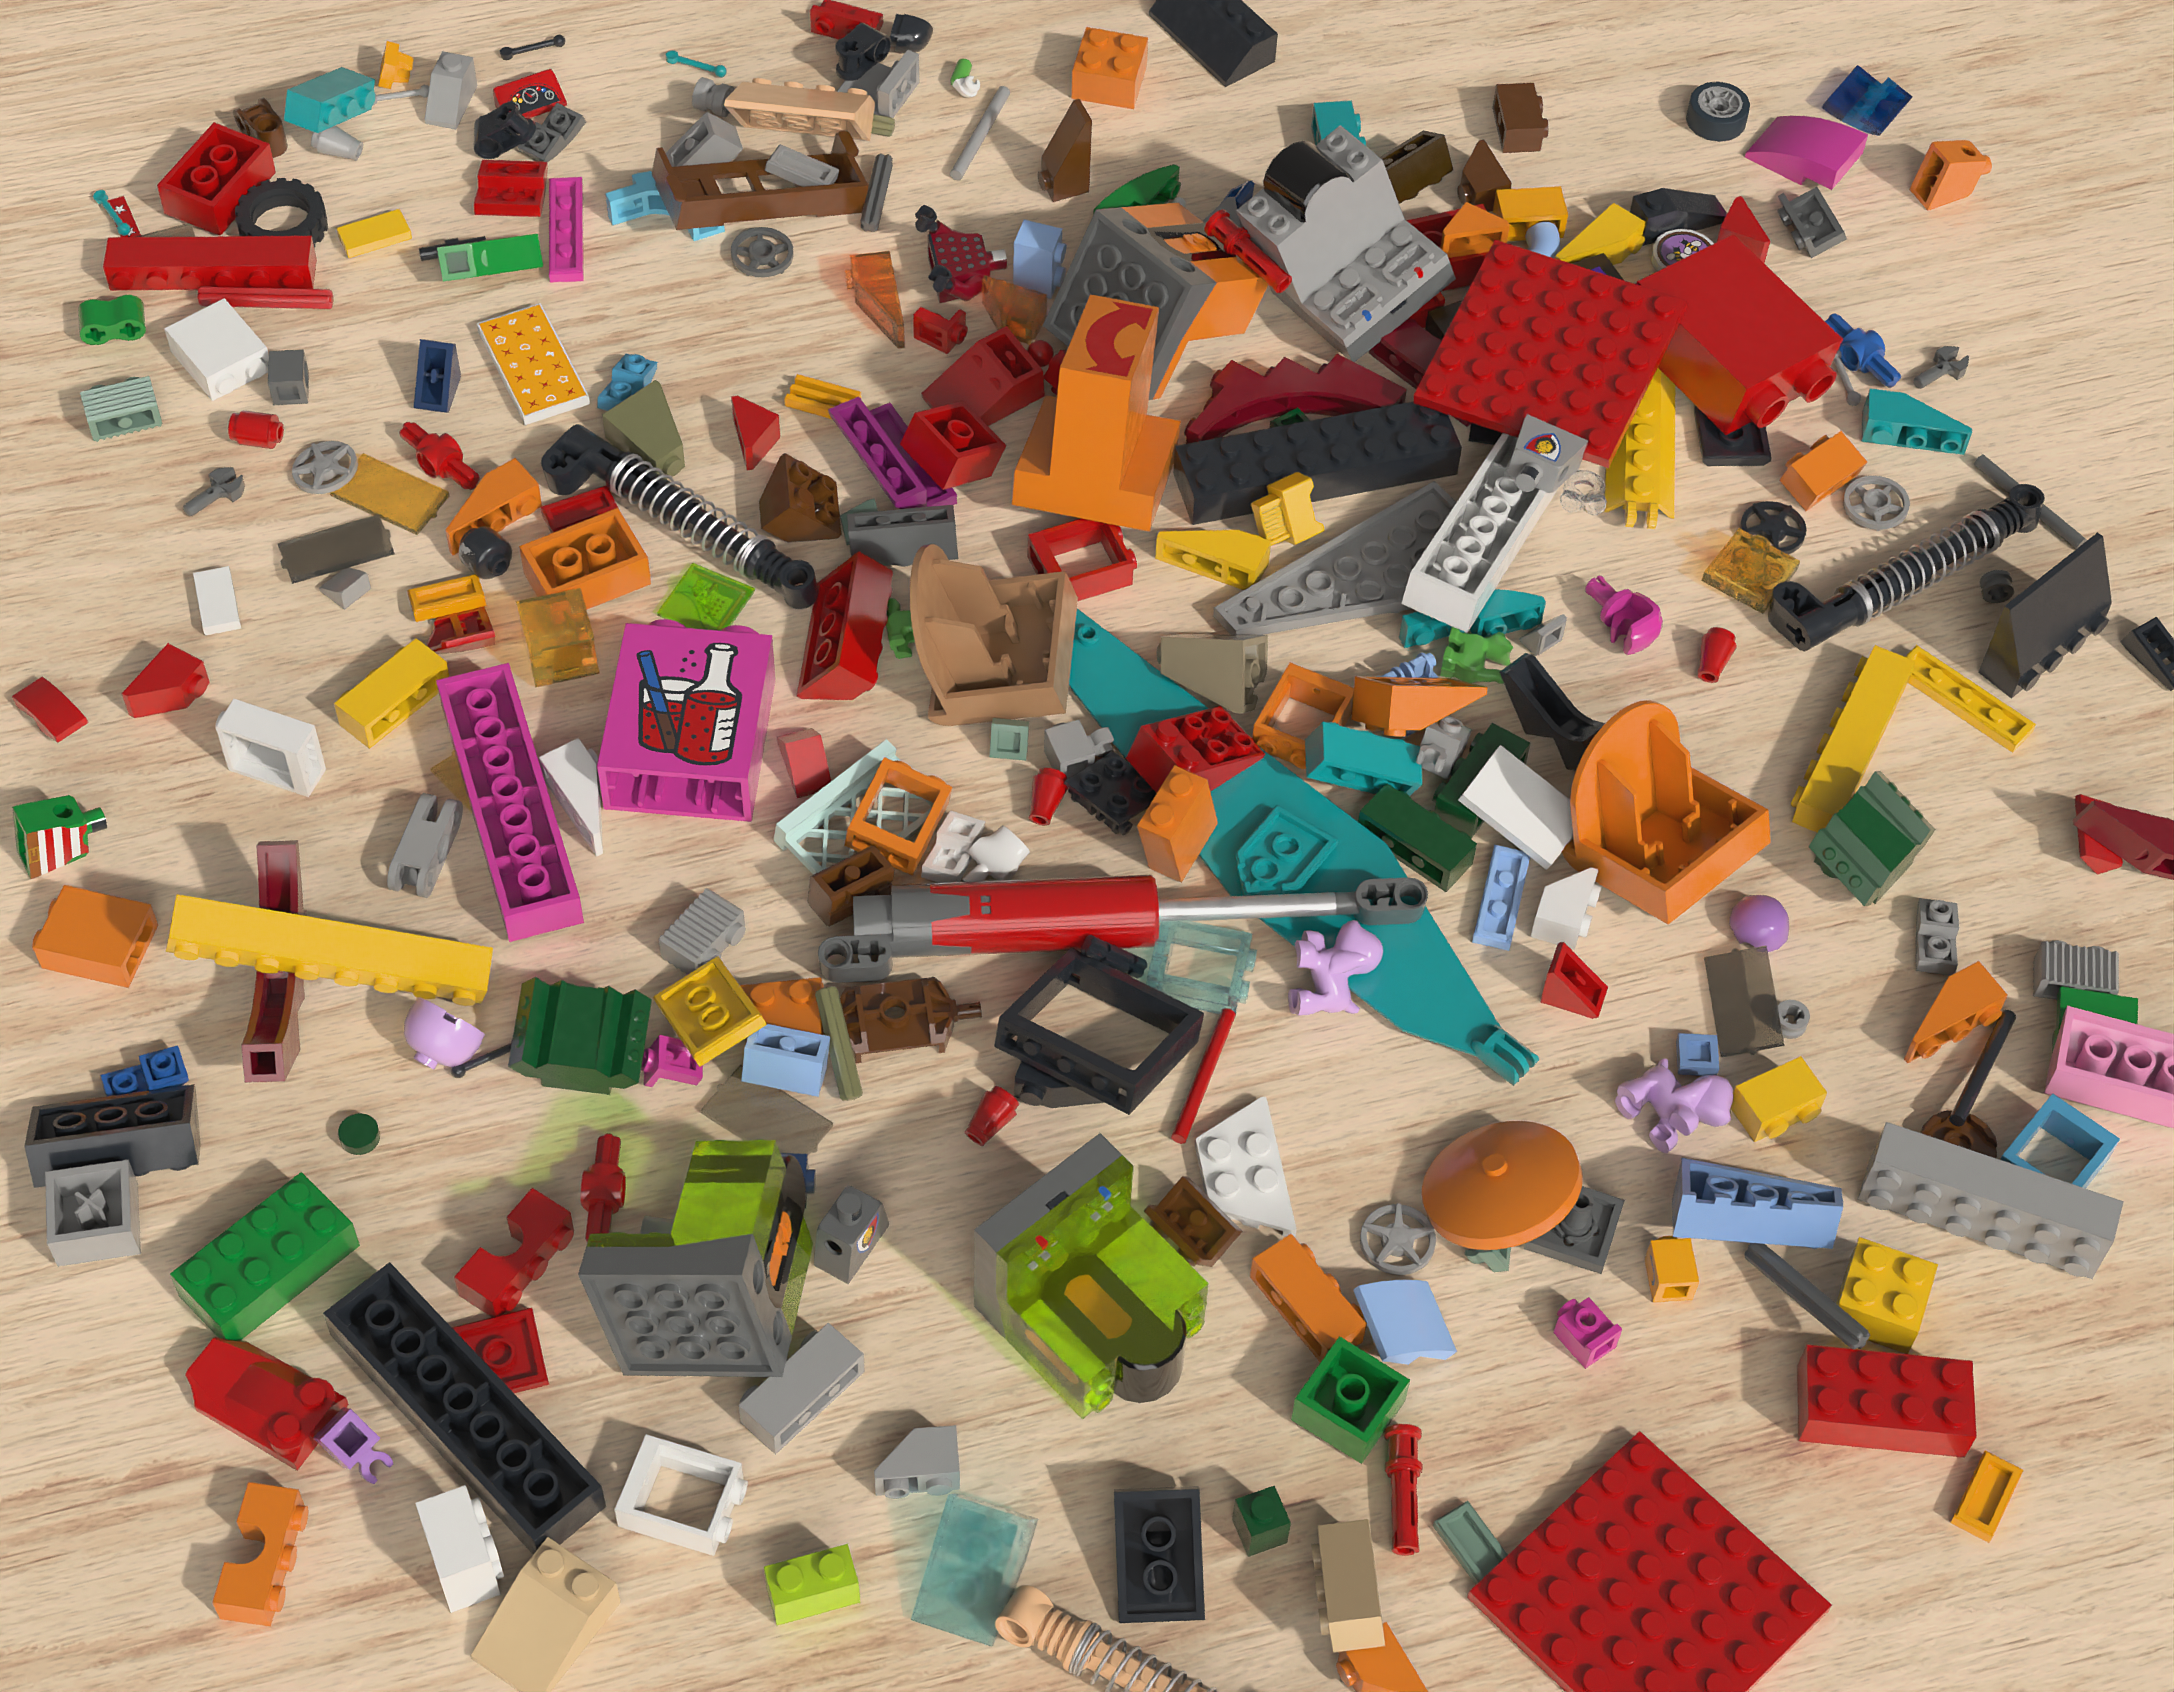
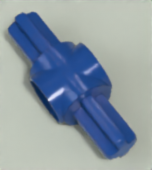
[1825,313,1901,388]

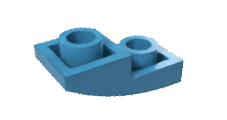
[597,353,658,411]

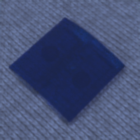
[1821,65,1913,136]

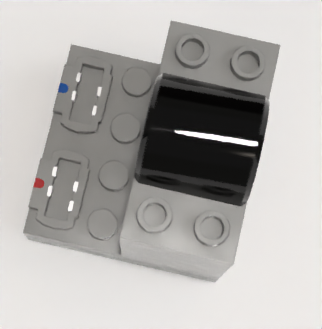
[1236,125,1456,362]

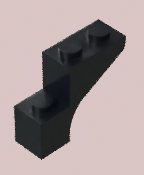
[1499,653,1605,771]

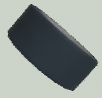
[1686,81,1750,142]

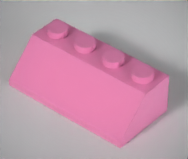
[2044,1006,2174,1128]

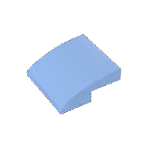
[1353,1280,1457,1365]

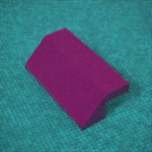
[828,397,957,509]

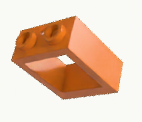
[1252,662,1354,769]
[844,757,953,876]

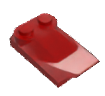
[185,1337,349,1471]

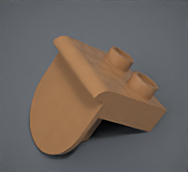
[910,544,1078,726]

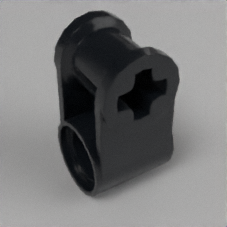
[835,23,892,81]
[474,101,536,159]

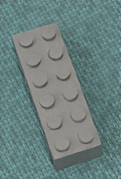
[1858,1122,2124,1279]

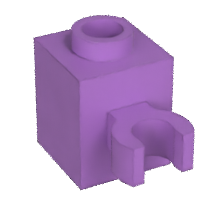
[313,1407,393,1484]

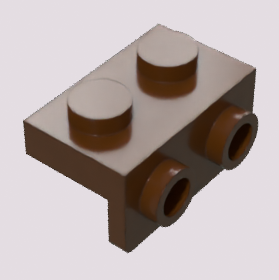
[1144,1176,1243,1267]

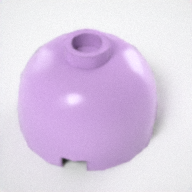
[404,997,485,1070]

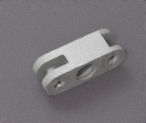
[387,793,463,898]

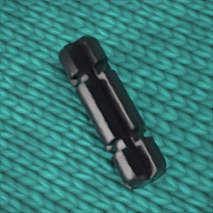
[1081,935,1148,978]

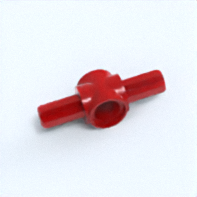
[399,422,480,490]
[580,1133,626,1246]

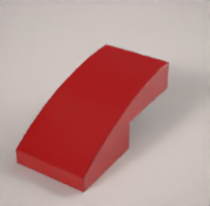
[12,676,89,743]

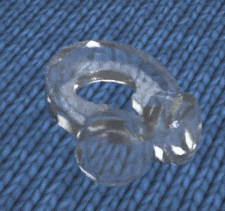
[1560,470,1607,516]

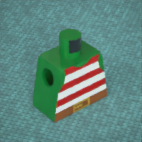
[12,795,107,879]

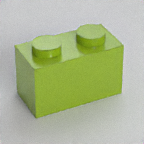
[764,1544,860,1626]

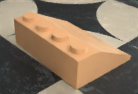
[724,78,875,141]

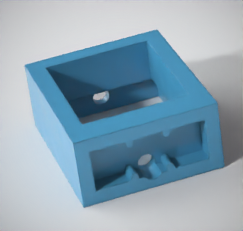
[2000,1093,2120,1189]

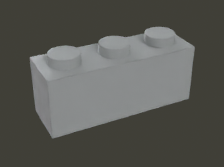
[739,1323,865,1455]

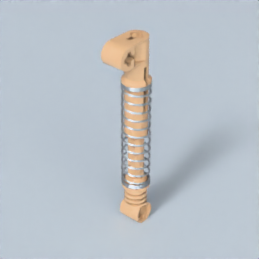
[995,1585,1217,1692]

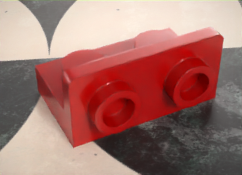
[810,0,884,40]

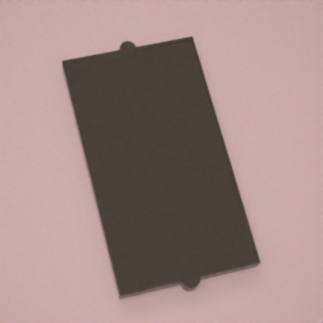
[277,514,395,584]
[1704,945,1785,1058]
[701,1064,833,1156]

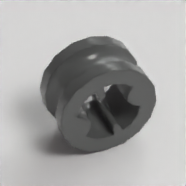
[1979,570,2014,603]

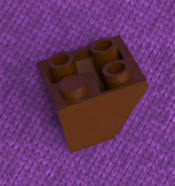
[759,453,842,543]

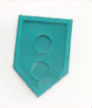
[1235,805,1339,896]

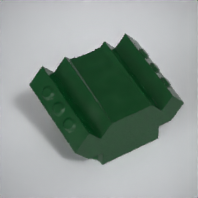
[1808,771,1936,906]
[508,977,652,1095]

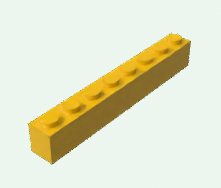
[166,894,493,1006]

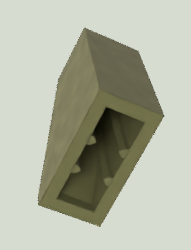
[602,380,685,479]

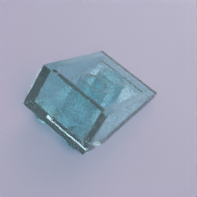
[911,1493,1038,1647]

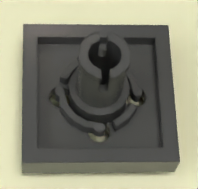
[1524,1186,1625,1274]

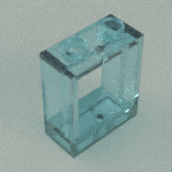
[1146,920,1257,1014]

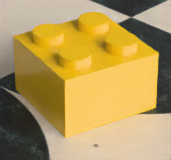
[1836,1237,1938,1354]

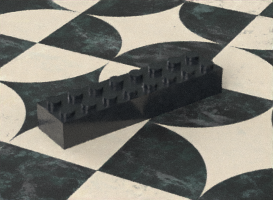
[1173,401,1462,525]
[323,1262,606,1554]

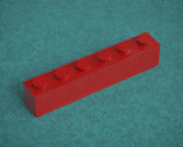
[103,236,317,291]

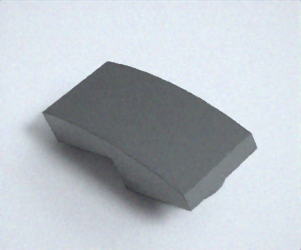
[518,103,586,162]

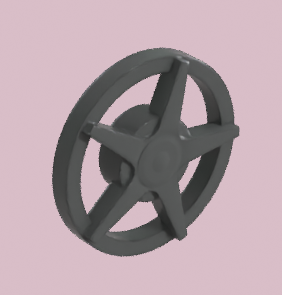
[731,227,794,277]

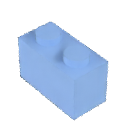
[1013,220,1067,299]
[741,1024,830,1097]

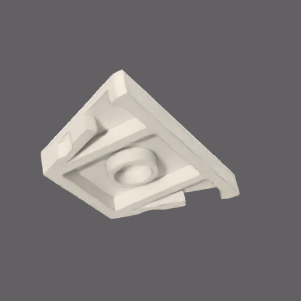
[1195,1097,1297,1237]

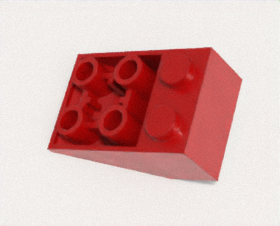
[1126,706,1265,793]

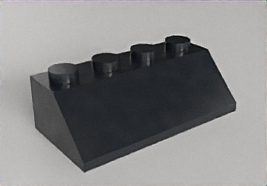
[1149,0,1278,87]
[24,1084,201,1188]

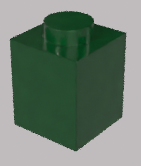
[1232,1485,1291,1557]

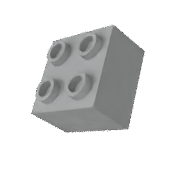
[45,1160,141,1267]

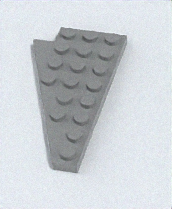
[1213,481,1496,635]

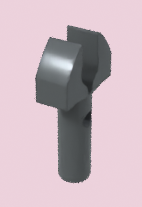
[1914,346,1969,389]
[183,467,245,516]

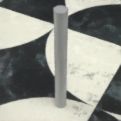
[950,86,1010,180]

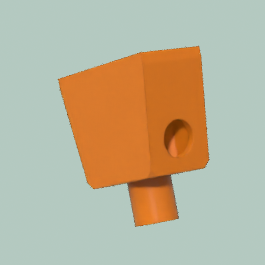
[1909,140,1992,211]

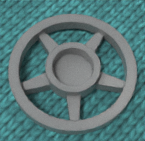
[292,441,358,494]
[1843,476,1910,531]
[1360,1203,1436,1275]

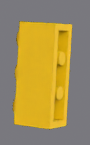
[334,638,450,749]

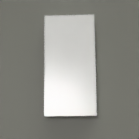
[193,566,241,636]

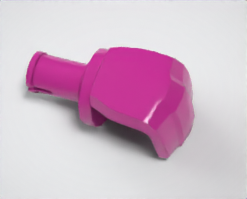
[1585,575,1663,655]

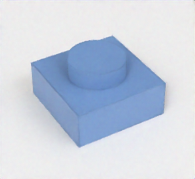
[1676,1033,1719,1076]

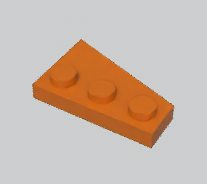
[740,977,824,1035]

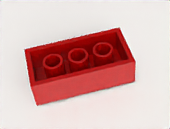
[1797,1345,1977,1458]

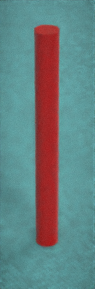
[1171,1008,1236,1144]

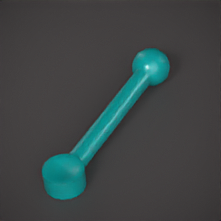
[666,50,727,78]
[93,190,131,236]

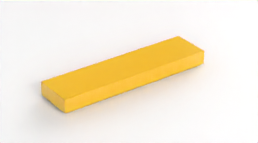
[1905,645,2036,753]

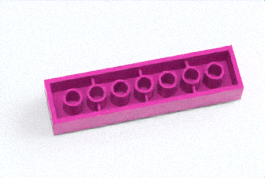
[436,663,584,942]

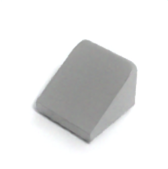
[319,567,371,610]
[1520,614,1567,656]

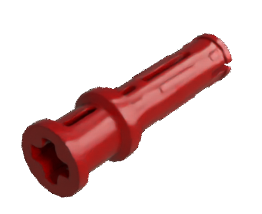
[1204,209,1292,293]
[1384,1424,1423,1556]

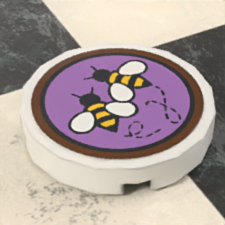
[1651,229,1714,272]

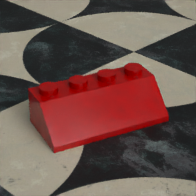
[797,551,893,700]

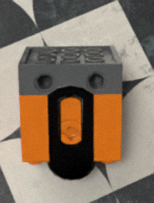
[1043,203,1268,400]

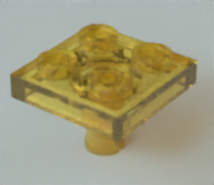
[1702,528,1800,614]

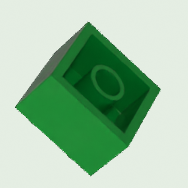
[1291,1336,1410,1464]

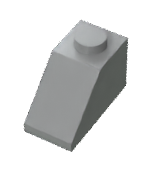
[425,51,478,130]
[666,112,743,167]

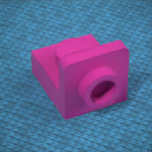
[641,1035,703,1087]

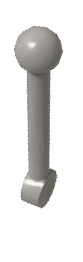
[373,85,429,105]
[1833,349,1861,406]

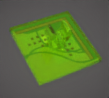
[657,563,755,631]

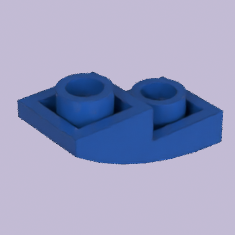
[100,1045,189,1096]

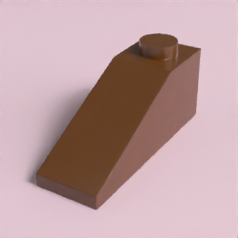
[1038,99,1092,202]

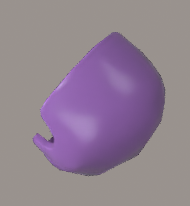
[1729,895,1789,954]

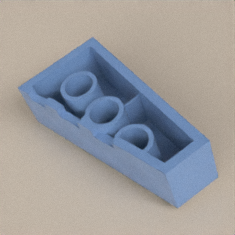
[1672,1158,1843,1249]

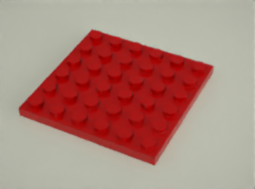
[1413,240,1687,468]
[1467,1431,1832,1692]

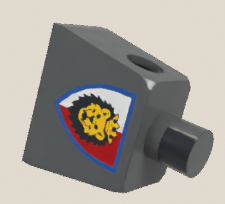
[814,1185,889,1284]

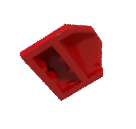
[426,606,495,654]

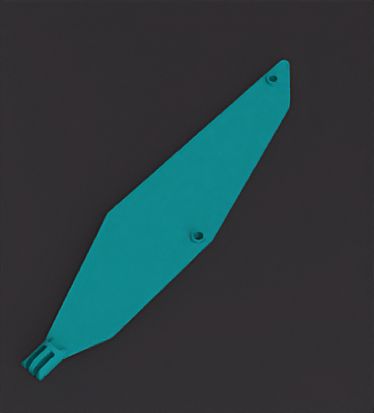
[1069,608,1540,1086]

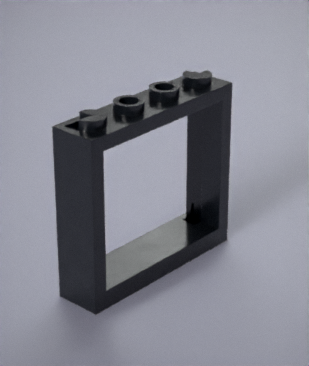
[994,948,1204,1115]

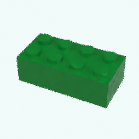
[170,1172,360,1341]

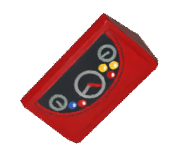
[493,69,567,118]

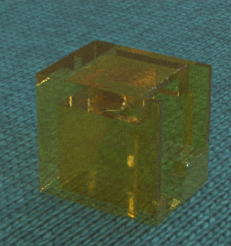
[516,588,600,688]

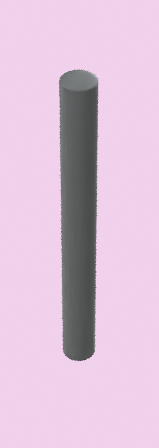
[1974,454,2087,549]

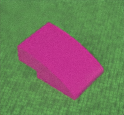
[1745,115,1868,190]

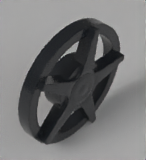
[1740,501,1807,556]

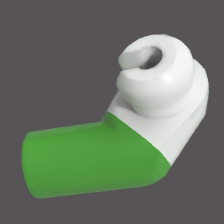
[950,59,980,98]

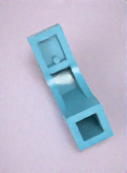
[605,171,725,241]

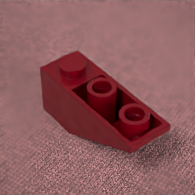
[2072,800,2174,880]

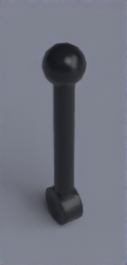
[500,35,566,60]
[451,1041,512,1078]

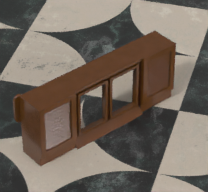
[652,130,869,230]

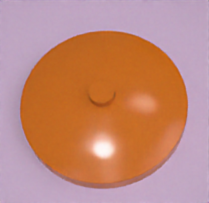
[1422,1121,1583,1250]

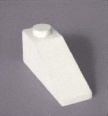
[539,738,603,857]

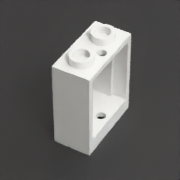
[216,699,326,797]
[615,1434,748,1556]

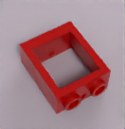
[1027,518,1137,601]

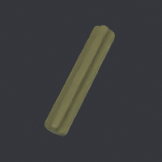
[815,986,863,1101]

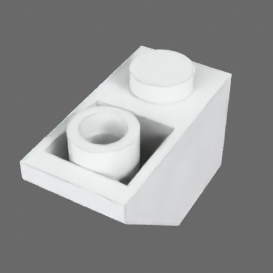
[1531,868,1602,950]

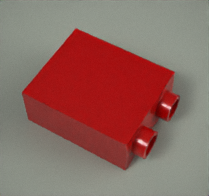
[1636,234,1843,435]

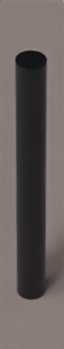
[1949,1010,2016,1127]

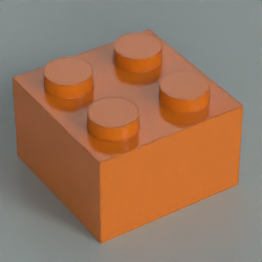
[1071,27,1148,110]

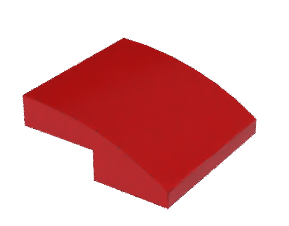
[474,160,548,217]

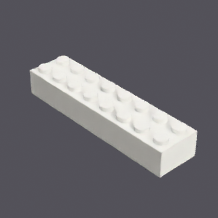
[1401,433,1558,633]

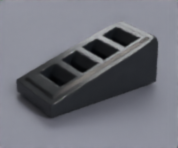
[2120,617,2174,691]

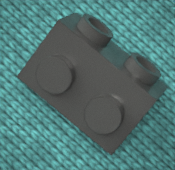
[1777,187,1847,258]

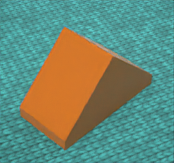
[1440,202,1510,258]

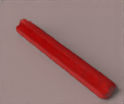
[198,286,334,309]

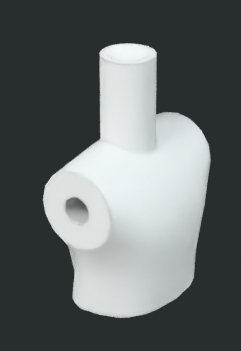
[962,825,1030,882]

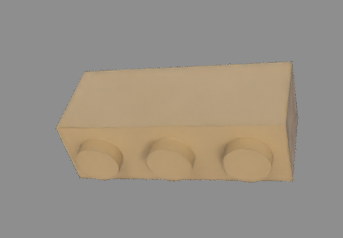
[1311,1519,1385,1653]

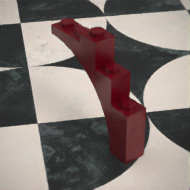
[1184,354,1407,444]
[241,840,307,1083]

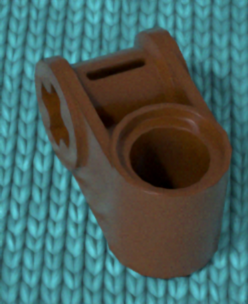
[233,97,288,158]

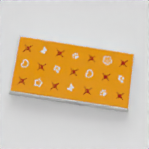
[477,303,590,425]

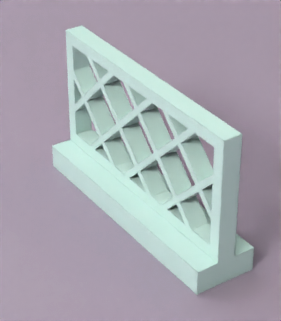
[774,739,934,875]

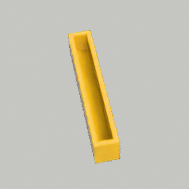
[1790,645,1916,833]

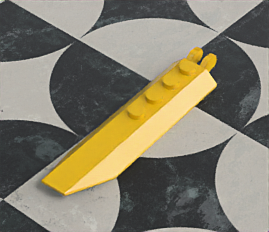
[1604,368,1676,529]

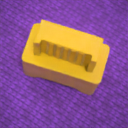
[1251,472,1325,546]

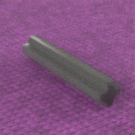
[861,153,893,232]

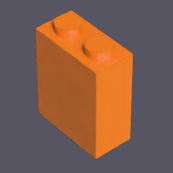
[1137,765,1218,883]
[32,885,158,988]

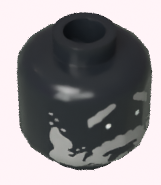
[459,526,512,579]

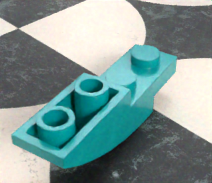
[1399,589,1546,648]

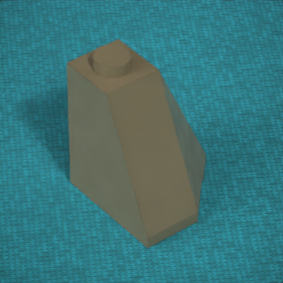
[1157,634,1268,713]

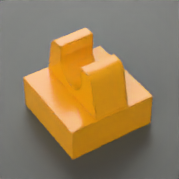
[378,41,413,89]

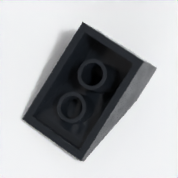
[1114,1486,1205,1623]

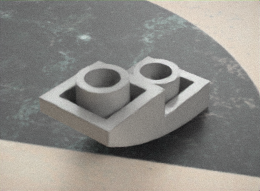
[1916,898,1959,976]

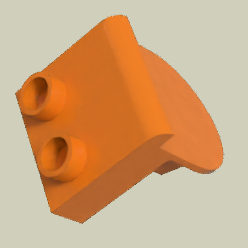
[1561,700,1771,925]

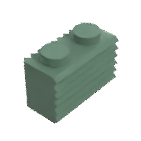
[80,376,163,442]

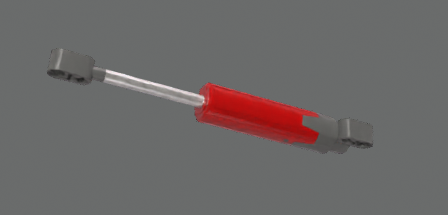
[818,875,1428,983]

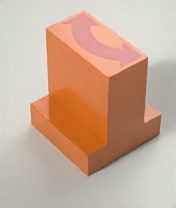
[1012,294,1181,532]

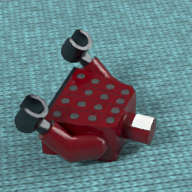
[915,205,1007,303]

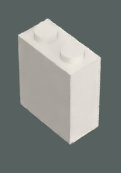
[164,298,269,401]

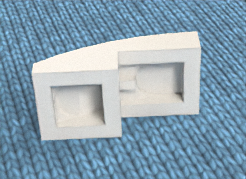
[921,811,985,883]

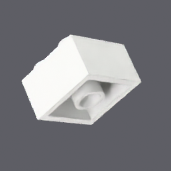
[415,1485,504,1613]

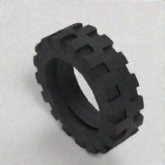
[235,178,328,248]

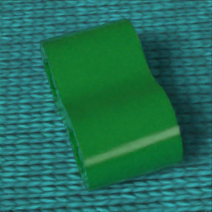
[78,295,146,345]

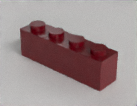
[1369,318,1471,427]

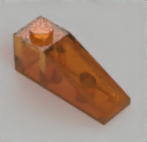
[844,251,905,349]

